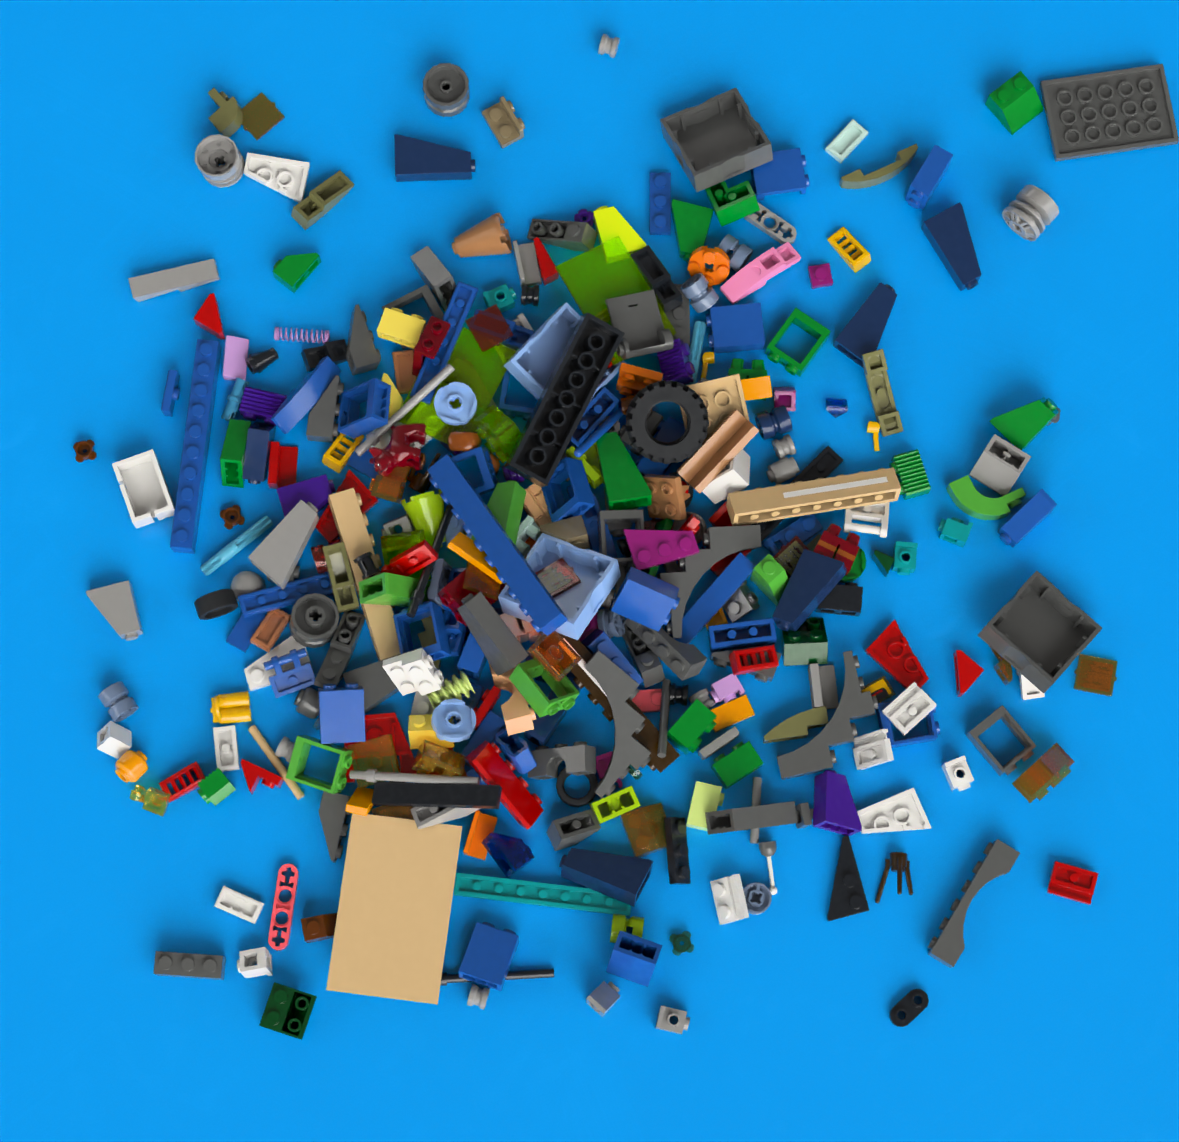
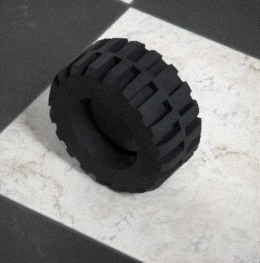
[626,380,709,464]

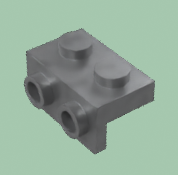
[722,580,760,623]

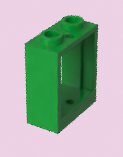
[765,308,831,377]

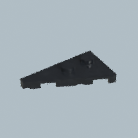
[827,836,869,922]

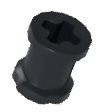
[353,552,381,580]

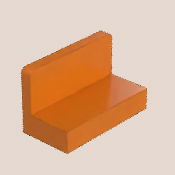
[463,810,498,861]

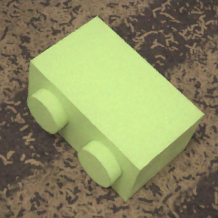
[686,781,725,831]

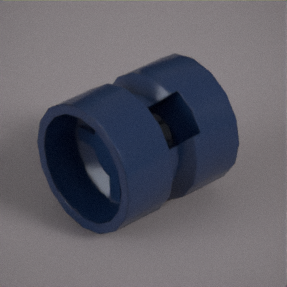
[755,405,793,440]

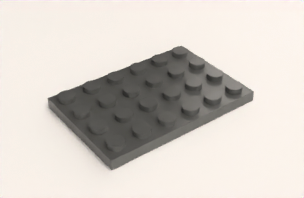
[1039,64,1179,162]

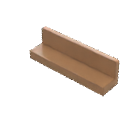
[677,409,759,493]

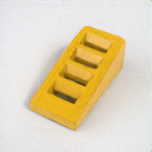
[827,226,871,273]
[322,433,364,473]

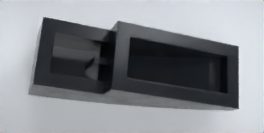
[630,245,683,313]

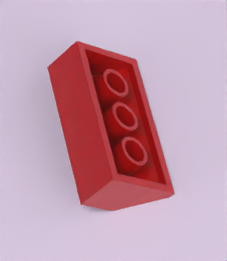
[465,741,544,830]

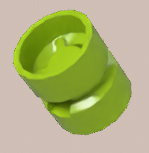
[610,914,644,943]

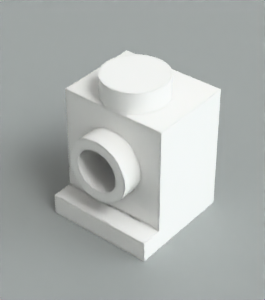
[941,755,974,792]
[237,947,273,978]

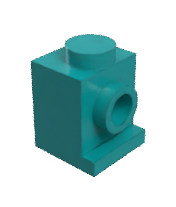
[483,284,517,315]
[937,517,973,547]
[892,541,918,575]

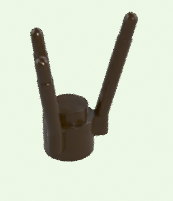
[407,453,452,494]
[875,852,913,903]

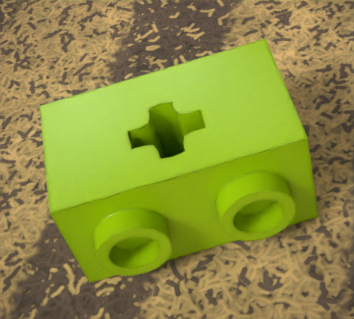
[589,786,641,824]

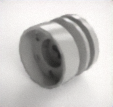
[195,134,245,188]
[1002,184,1059,241]

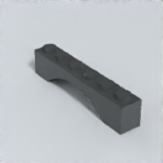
[928,839,1020,968]

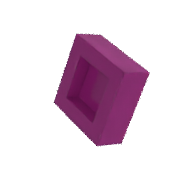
[808,263,833,289]

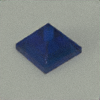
[825,398,848,418]

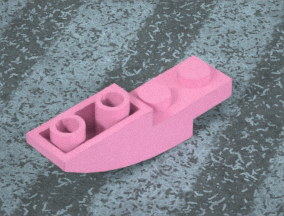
[720,242,801,305]

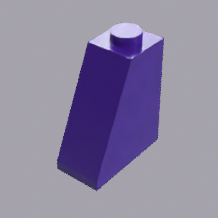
[276,474,336,517]
[813,770,862,836]

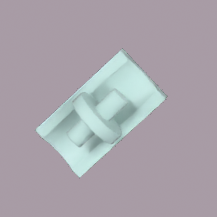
[515,515,541,557]

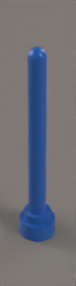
[574,395,627,457]

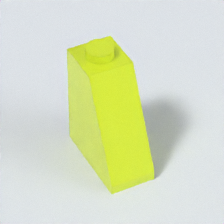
[593,206,647,265]

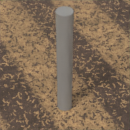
[750,777,762,844]

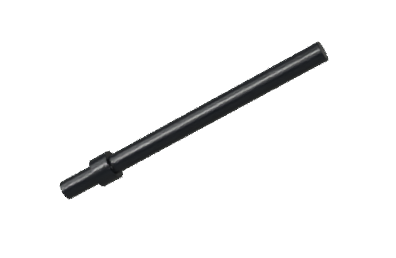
[406,505,453,618]
[440,968,554,986]

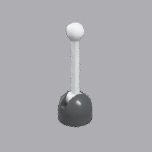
[758,841,778,895]

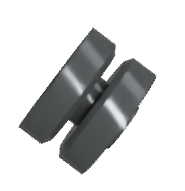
[423,63,470,117]
[289,593,339,648]

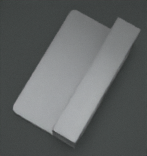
[513,240,542,288]
[808,663,839,709]

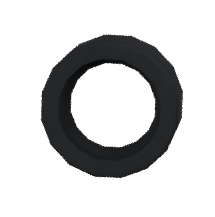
[194,589,238,620]
[556,768,598,807]

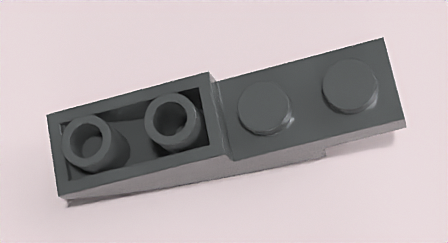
[314,610,365,688]

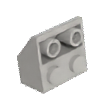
[969,434,1031,496]

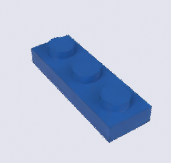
[650,173,671,235]

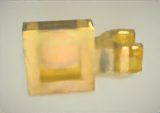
[130,785,171,816]

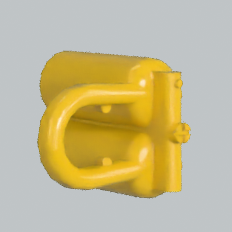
[210,691,252,724]

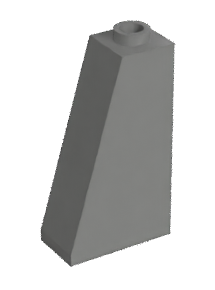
[248,500,319,590]

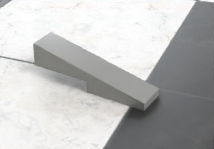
[128,259,220,302]

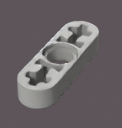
[744,203,797,245]

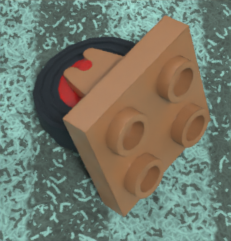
[642,472,693,520]

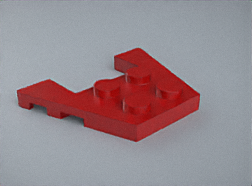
[344,713,421,783]

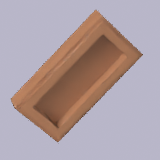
[392,349,417,394]
[250,609,291,653]

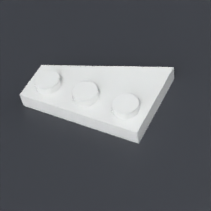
[244,153,310,203]
[244,636,311,691]
[857,787,932,834]

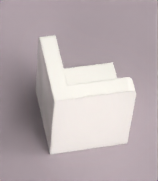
[97,721,132,759]

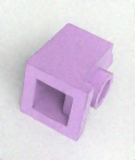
[709,673,745,703]

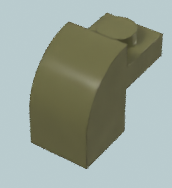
[208,88,243,137]

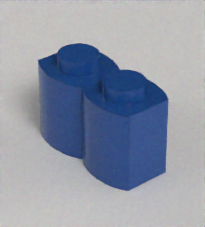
[495,728,537,774]

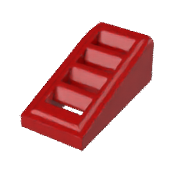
[534,237,559,286]
[729,645,779,675]
[159,761,205,803]

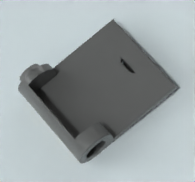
[605,290,674,360]

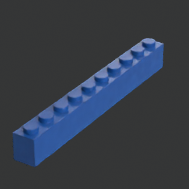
[170,339,222,554]
[427,454,568,636]

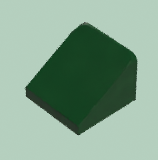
[871,550,894,577]

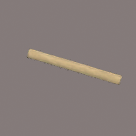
[248,725,305,800]

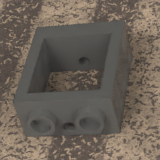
[381,284,444,349]
[597,510,644,569]
[966,705,1036,776]

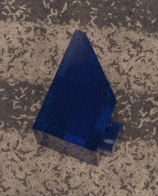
[481,832,535,878]

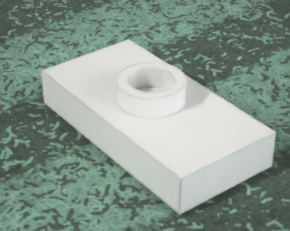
[214,886,264,924]

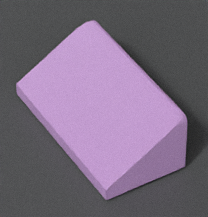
[223,335,249,381]

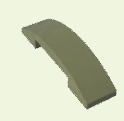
[839,144,918,189]
[862,349,903,437]

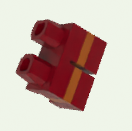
[813,523,860,576]

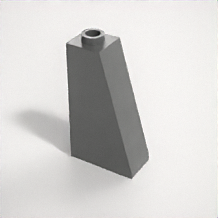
[457,592,529,676]
[343,649,416,714]
[705,801,797,835]

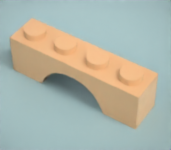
[488,661,536,736]

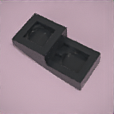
[301,339,347,372]

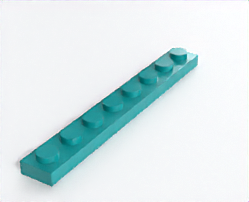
[454,872,631,916]

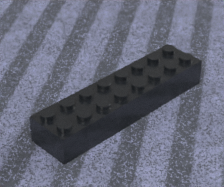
[504,312,625,487]

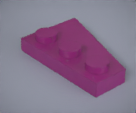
[623,529,699,571]

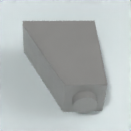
[86,580,143,641]

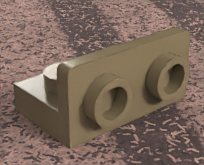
[482,96,525,149]

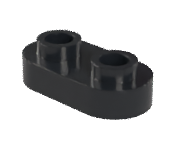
[889,989,929,1027]

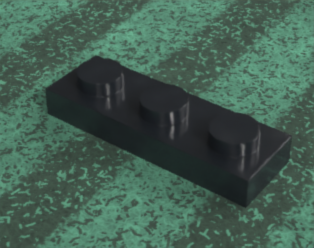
[664,817,691,885]

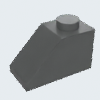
[546,809,601,851]

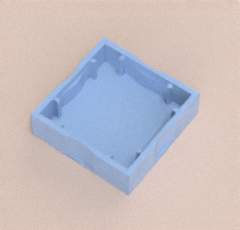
[503,302,626,402]
[498,533,621,640]

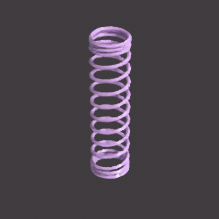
[274,327,330,344]

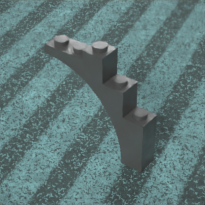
[656,525,762,639]
[584,649,651,798]
[777,650,878,780]

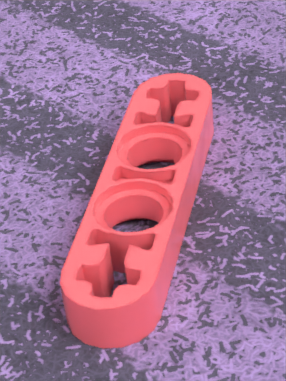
[268,864,299,951]

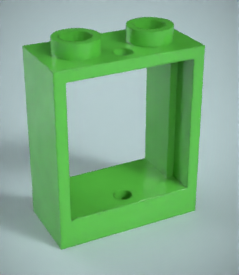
[509,654,580,717]
[286,735,353,794]

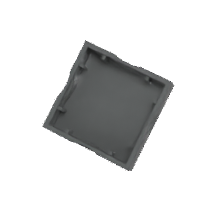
[660,88,773,192]
[978,570,1102,694]

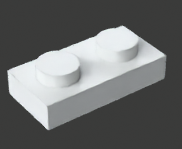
[213,725,240,772]

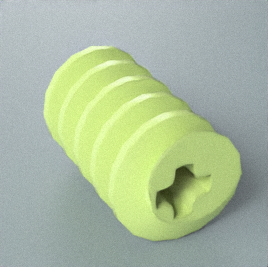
[427,671,475,709]

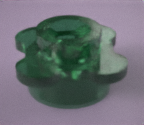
[669,931,694,956]

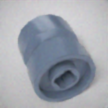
[718,234,753,272]
[680,273,719,313]
[98,681,139,723]

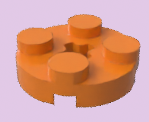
[687,246,730,287]

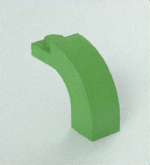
[946,475,1026,520]

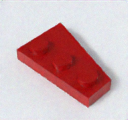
[315,469,378,544]

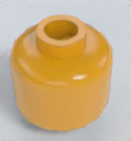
[115,750,148,783]

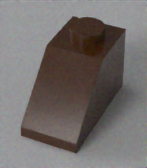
[301,913,337,943]

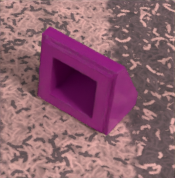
[773,387,796,411]

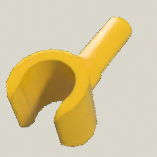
[700,352,714,379]
[867,421,880,451]

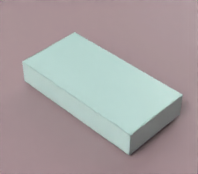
[825,119,869,164]

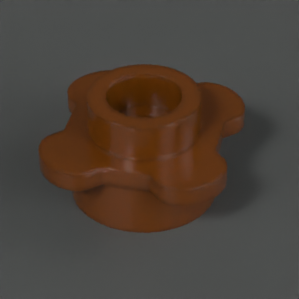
[73,440,97,463]
[220,505,245,530]

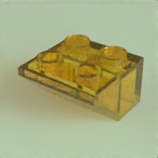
[412,740,466,777]

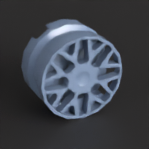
[597,609,626,639]
[743,883,772,915]

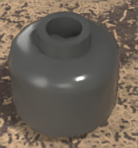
[294,687,319,719]

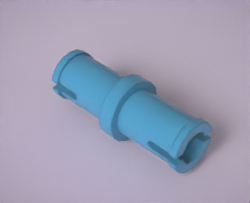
[221,378,249,421]

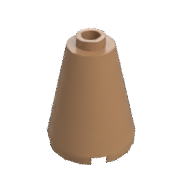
[452,212,512,258]

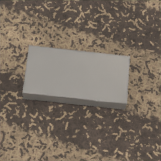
[698,726,739,760]

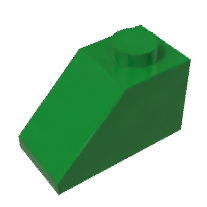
[273,253,321,293]

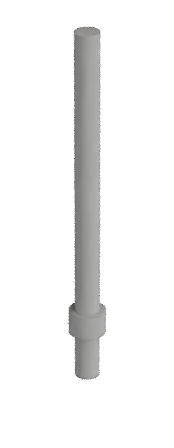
[354,363,455,456]
[349,769,480,785]

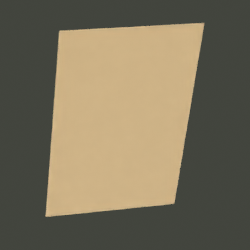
[326,813,462,1005]

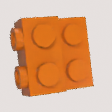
[616,362,663,396]

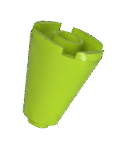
[401,489,446,548]

